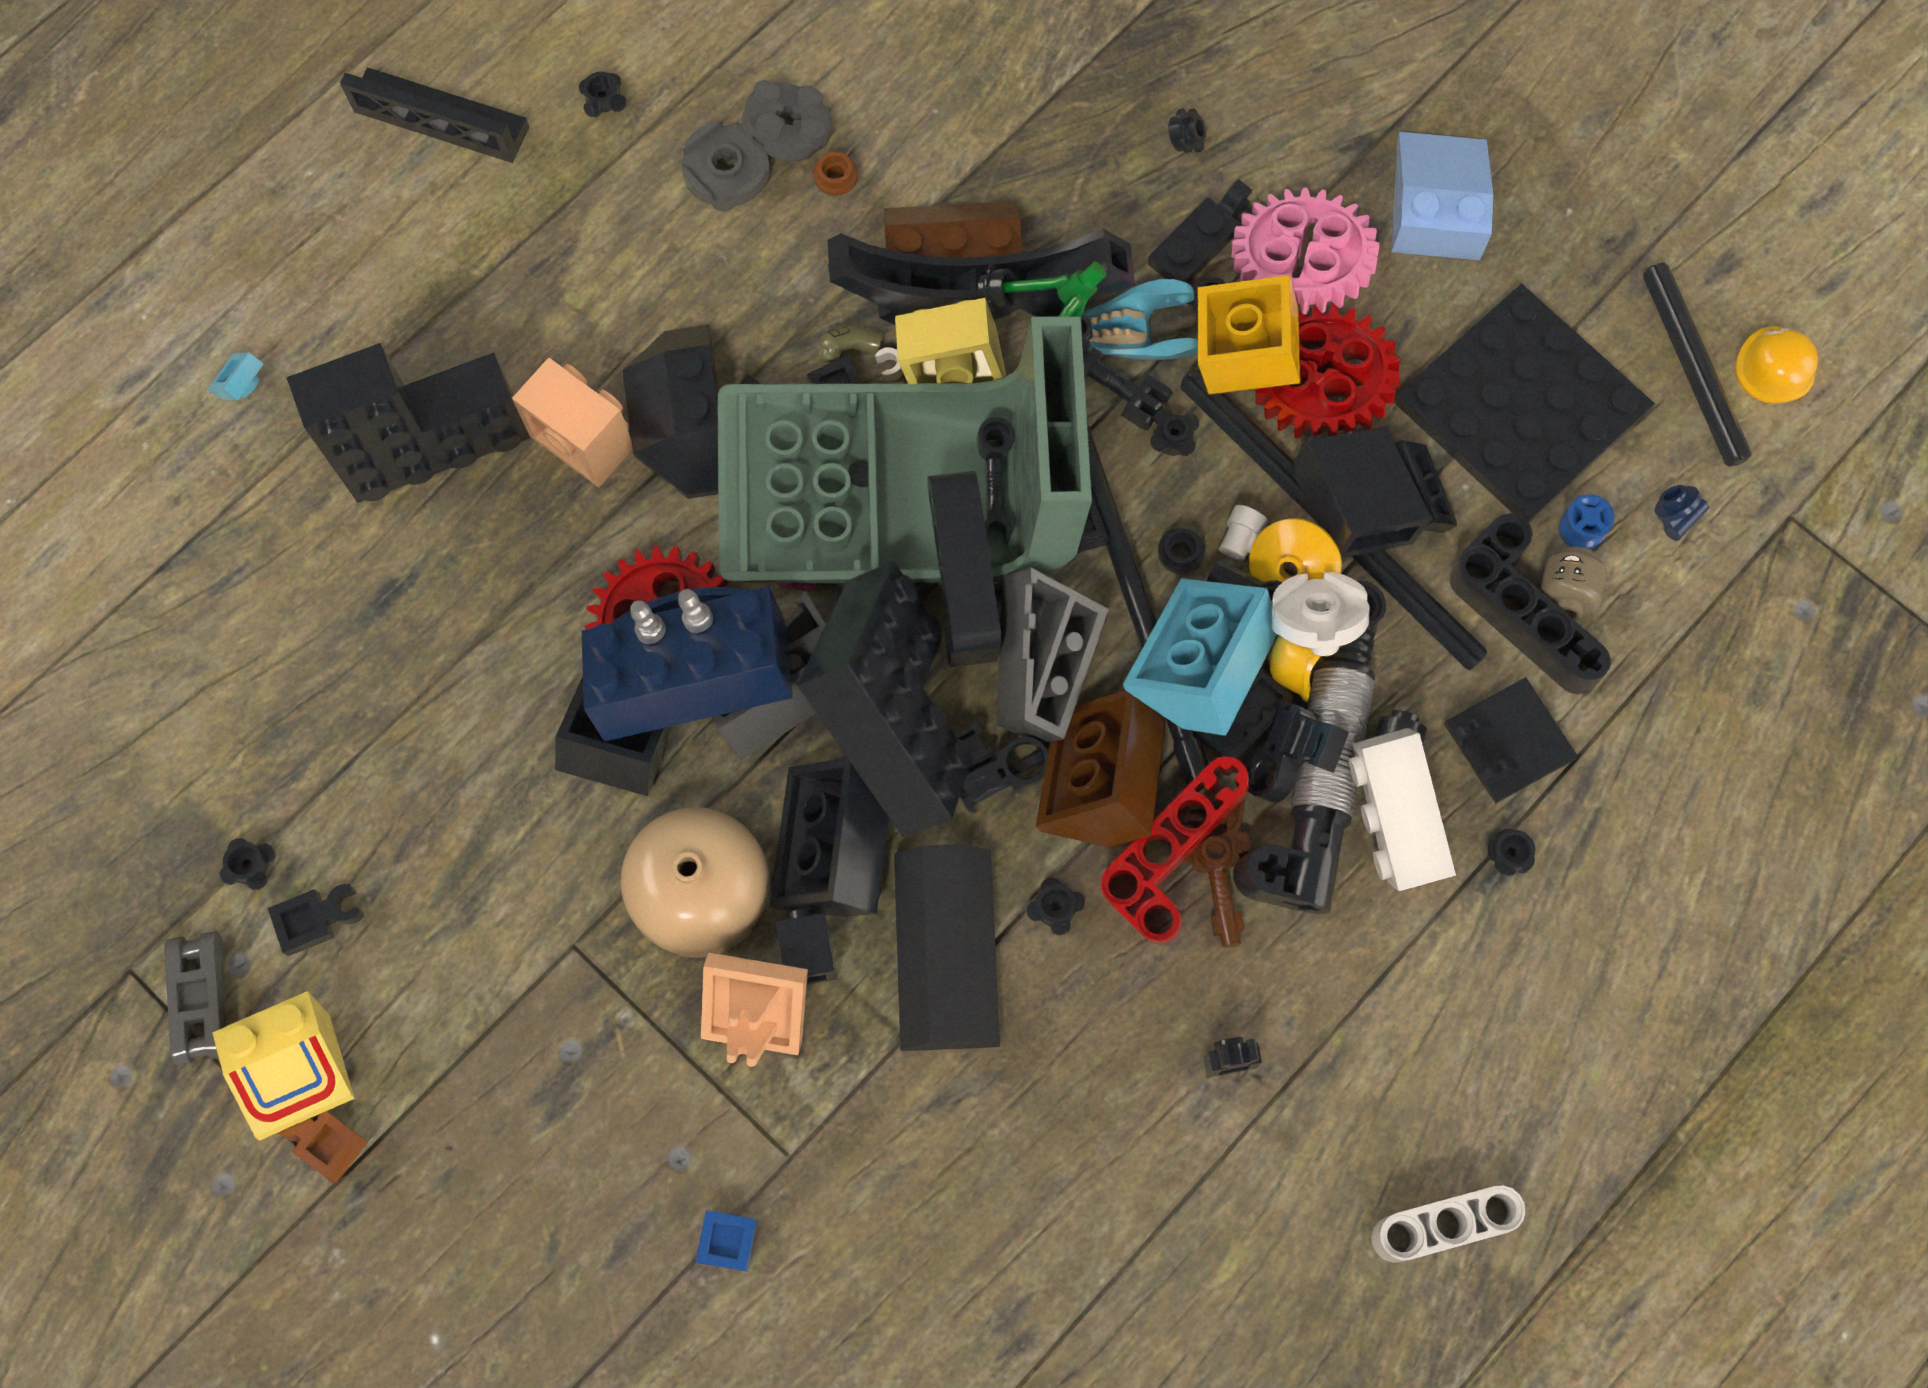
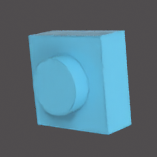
[208,352,264,400]

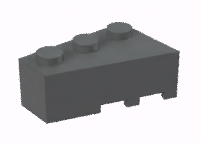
[996,568,1109,743]
[712,591,826,760]

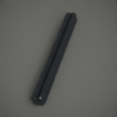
[1643,262,1752,467]

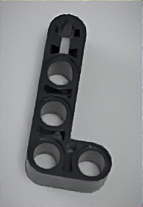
[927,471,1001,667]
[1449,513,1611,695]

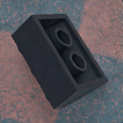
[769,757,889,917]

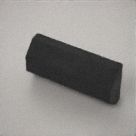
[894,844,1000,1051]

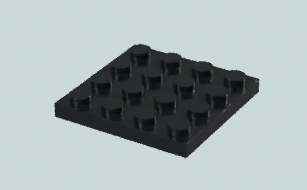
[1394,283,1655,523]

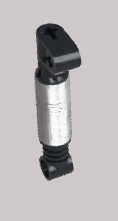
[1233,581,1386,914]

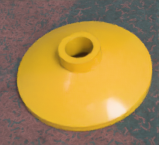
[1249,518,1342,583]

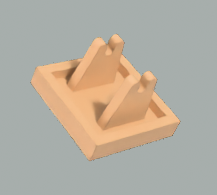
[701,953,808,1067]

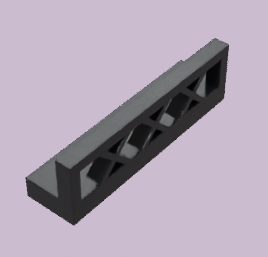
[340,67,530,163]

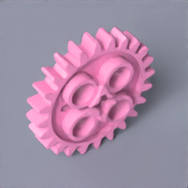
[1231,188,1379,314]

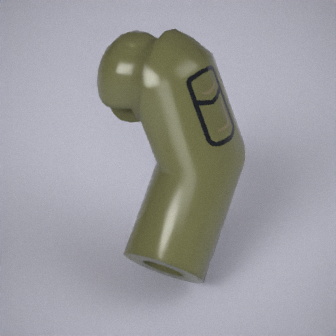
[818,325,885,363]

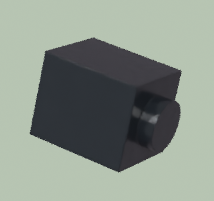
[776,909,837,985]

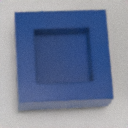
[695,1210,758,1272]

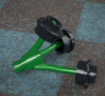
[978,262,1107,352]

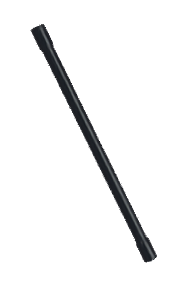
[1087,422,1209,787]

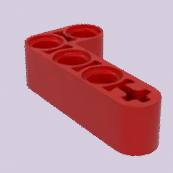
[1100,756,1250,945]

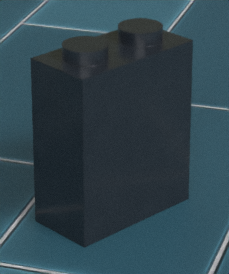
[1290,427,1432,558]

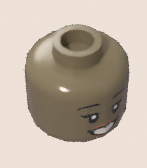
[1540,547,1607,620]

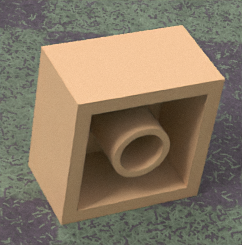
[512,358,633,488]

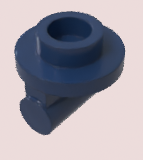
[1655,485,1709,541]

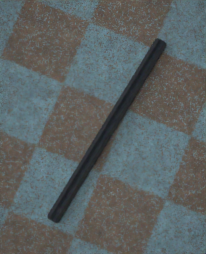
[1180,368,1487,670]

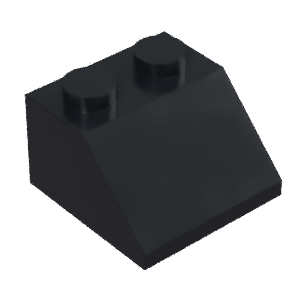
[555,676,671,796]

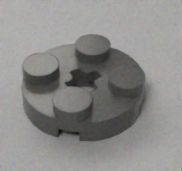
[742,80,831,161]
[681,121,771,211]

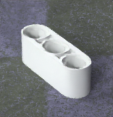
[1371,1185,1525,1263]

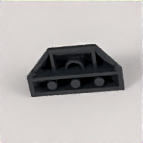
[622,325,719,499]

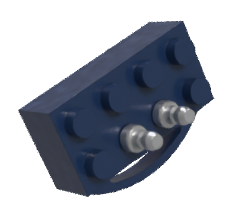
[581,586,793,742]

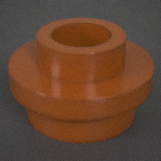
[814,152,858,196]

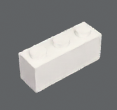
[1349,728,1456,891]

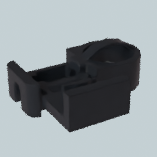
[1247,700,1349,803]
[953,720,1048,814]

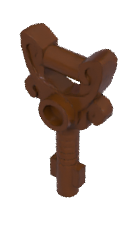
[1167,801,1251,948]

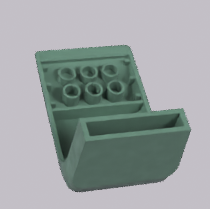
[718,317,1092,584]

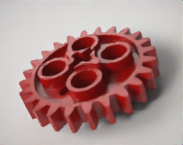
[1252,304,1400,439]
[585,545,728,629]

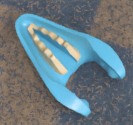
[1083,279,1198,361]

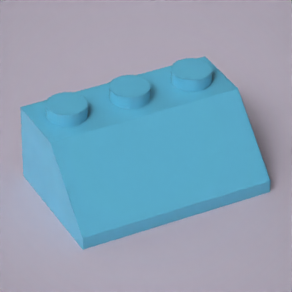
[1123,578,1277,736]

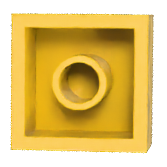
[1198,275,1300,394]

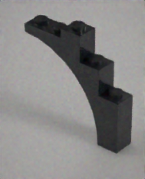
[827,229,1135,326]

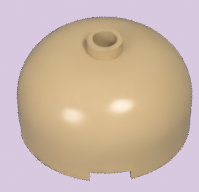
[620,807,770,958]

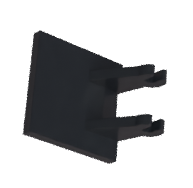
[1444,677,1578,804]

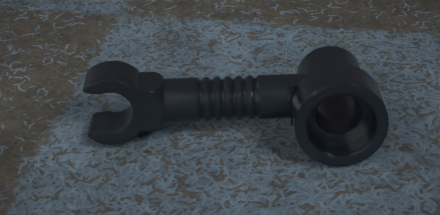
[976,417,1015,545]

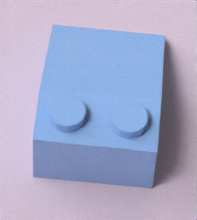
[1391,132,1493,260]

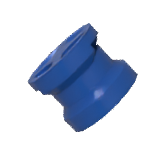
[1558,494,1615,550]

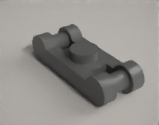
[164,931,226,1065]

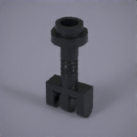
[1083,347,1173,430]

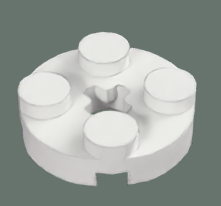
[1272,572,1370,656]

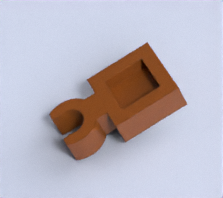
[278,1111,368,1184]

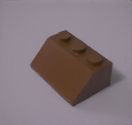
[884,201,1022,258]
[1036,690,1166,847]

